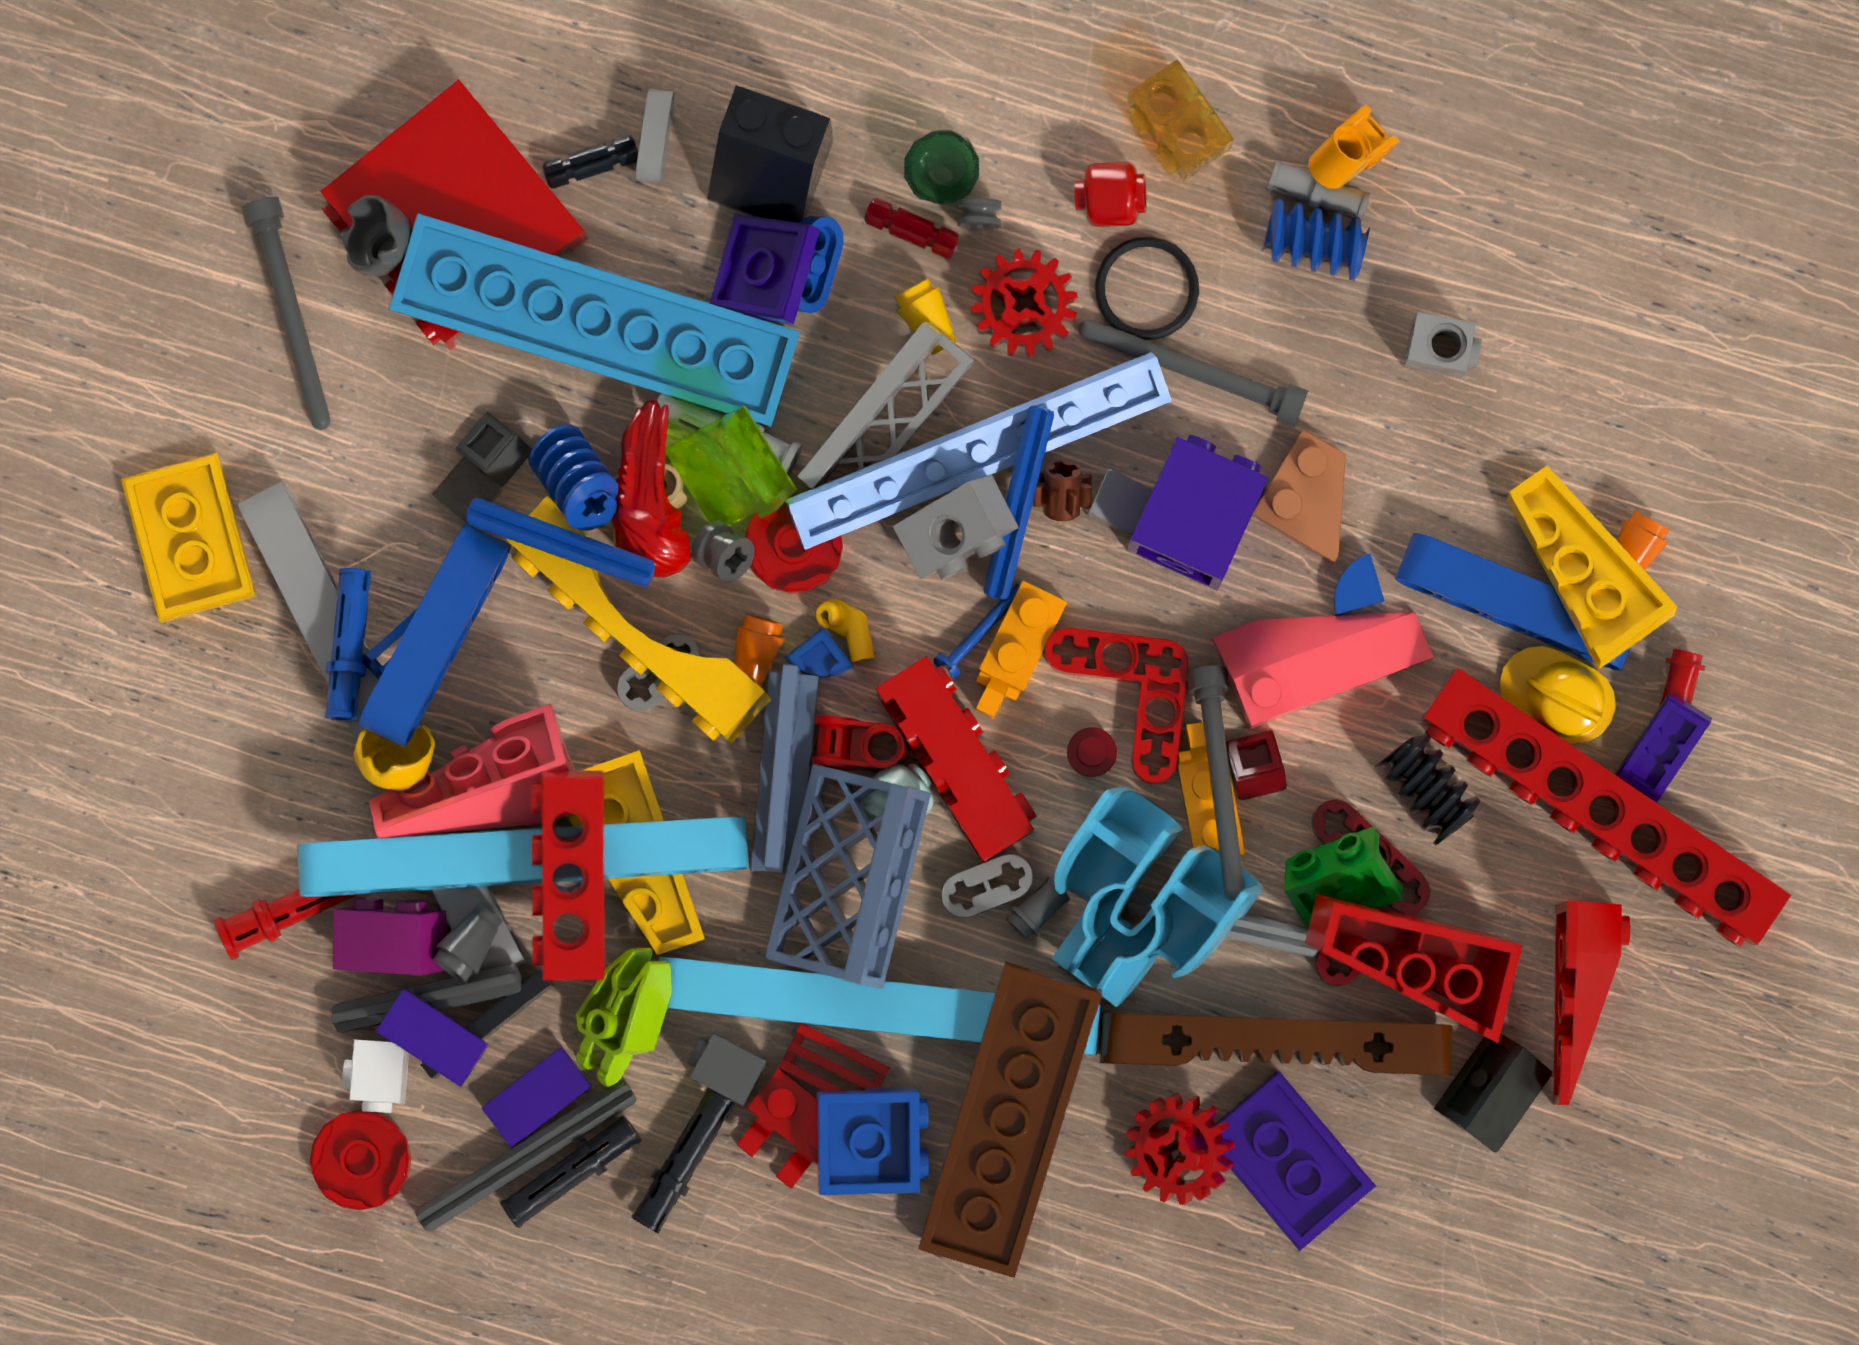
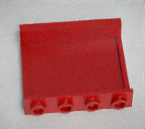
[320,79,587,350]

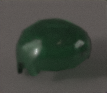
[904,129,980,205]

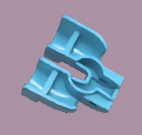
[1052,787,1263,1007]

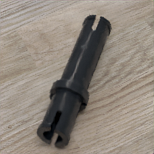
[631,1088,736,1234]
[500,1115,642,1228]

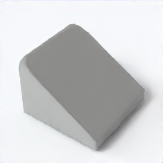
[1088,468,1153,536]

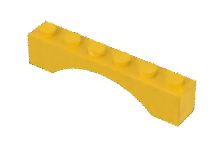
[506,496,771,744]

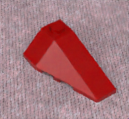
[1553,901,1630,1105]

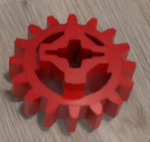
[971,248,1078,358]
[1125,1093,1235,1205]

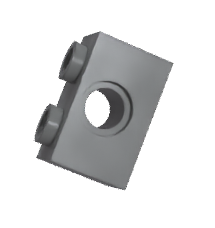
[893,475,1019,580]

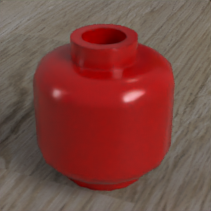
[1075,162,1147,227]

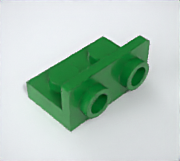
[1284,827,1402,928]

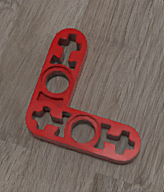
[1045,628,1189,784]

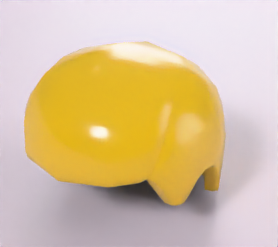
[353,725,435,790]

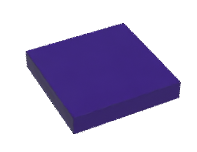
[709,214,820,325]

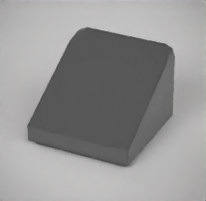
[456,412,531,487]

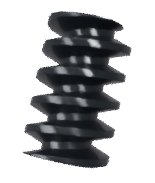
[1374,733,1480,846]

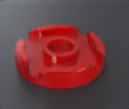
[745,494,843,594]
[309,1110,412,1210]

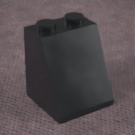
[707,85,833,223]

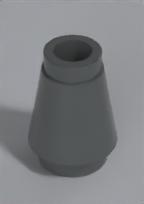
[433,905,502,983]

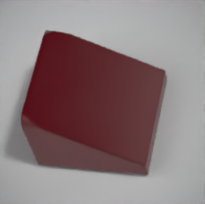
[1226,730,1287,800]

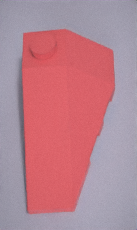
[1212,612,1434,730]
[369,704,575,839]

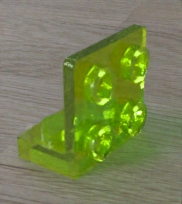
[666,405,797,526]

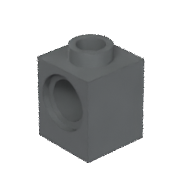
[687,1033,768,1106]

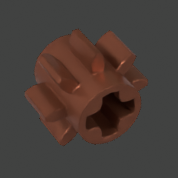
[1033,459,1092,521]

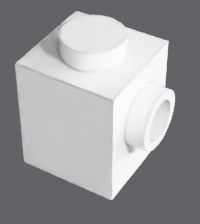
[342,1039,409,1113]

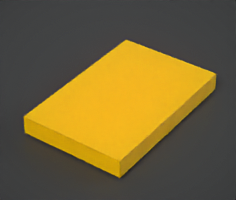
[121,452,257,623]

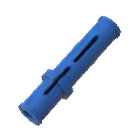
[325,568,372,722]

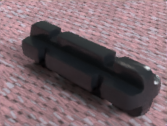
[543,135,638,189]

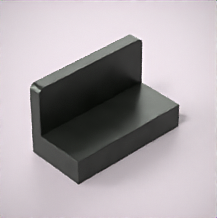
[1433,1033,1552,1153]

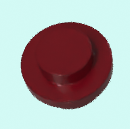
[1067,727,1117,777]

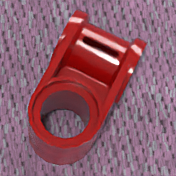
[809,715,907,771]

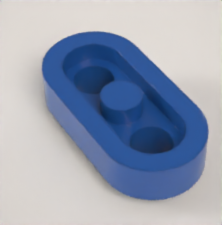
[797,215,844,313]

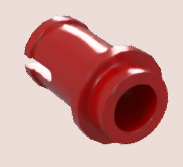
[1659,649,1705,706]

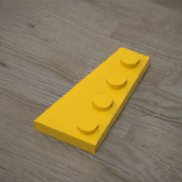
[567,750,706,956]

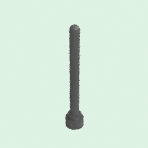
[241,197,331,430]
[1079,319,1308,427]
[1187,665,1245,901]

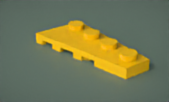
[1507,466,1677,670]

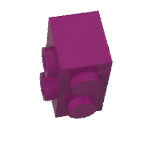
[333,897,446,975]

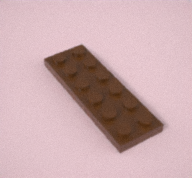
[918,961,1102,1278]

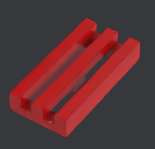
[778,1023,890,1092]

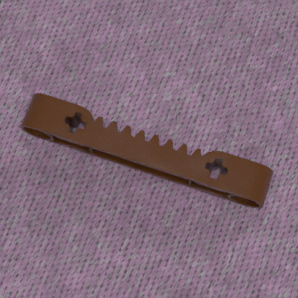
[1100,1013,1452,1075]

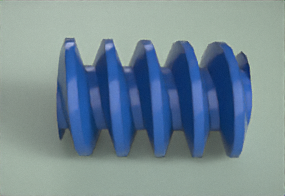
[1262,198,1370,281]
[528,424,618,531]

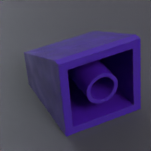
[1127,435,1268,591]

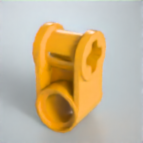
[1308,104,1400,189]

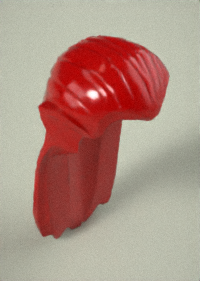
[611,400,692,578]

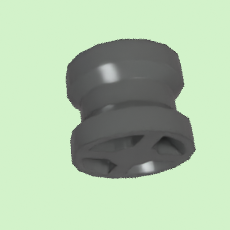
[691,521,755,582]

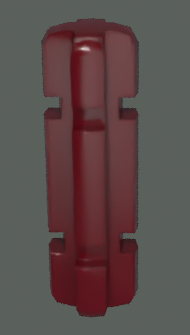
[864,198,959,258]

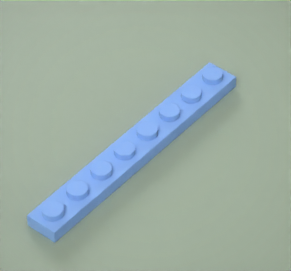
[785,352,1171,550]

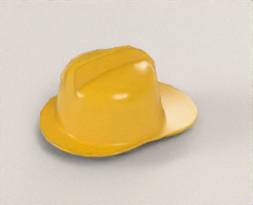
[1499,646,1616,744]

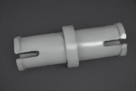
[1267,160,1371,221]

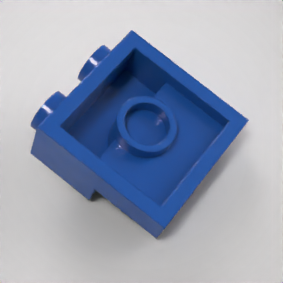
[817,1087,929,1195]

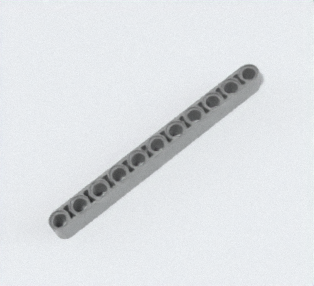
[238,481,527,971]

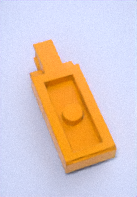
[976,581,1067,719]
[1177,722,1245,856]

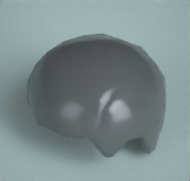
[340,195,412,276]

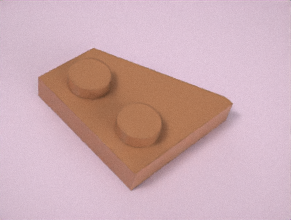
[1252,429,1346,564]

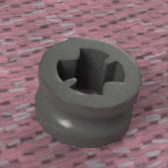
[957,198,1001,230]

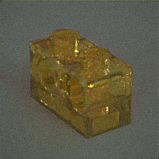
[1125,59,1234,182]

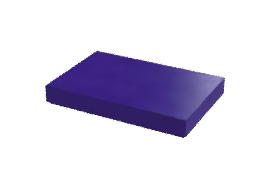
[1216,1070,1376,1251]

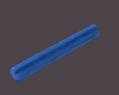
[983,406,1054,599]
[466,498,656,587]

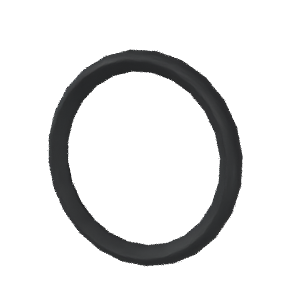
[1095,237,1199,340]

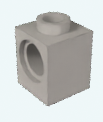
[1403,312,1482,379]

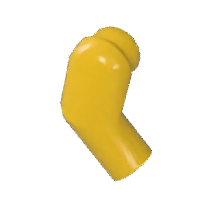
[815,599,875,663]

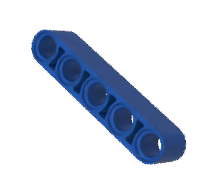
[359,523,511,747]
[1395,533,1631,671]

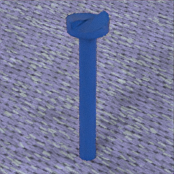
[933,584,1020,679]

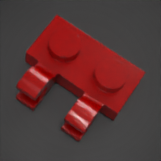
[736,1069,817,1189]

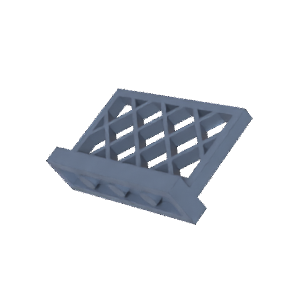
[751,664,819,874]
[765,764,931,989]

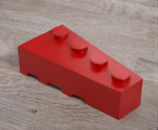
[876,656,1037,863]
[1305,894,1523,1043]

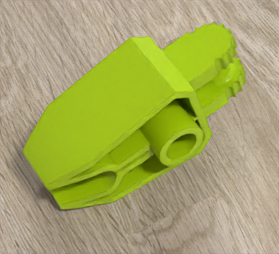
[575,948,672,1087]

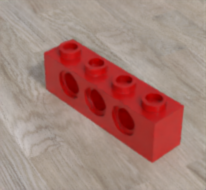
[532,771,604,980]

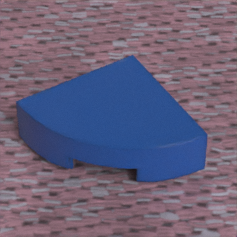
[1333,553,1385,616]
[784,627,854,678]

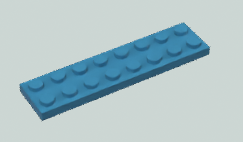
[388,213,800,427]

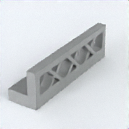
[797,322,975,489]

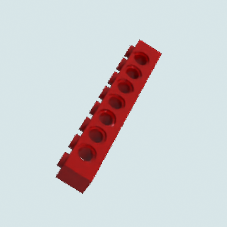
[1421,668,1792,948]

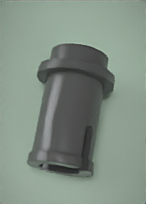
[1006,876,1071,940]

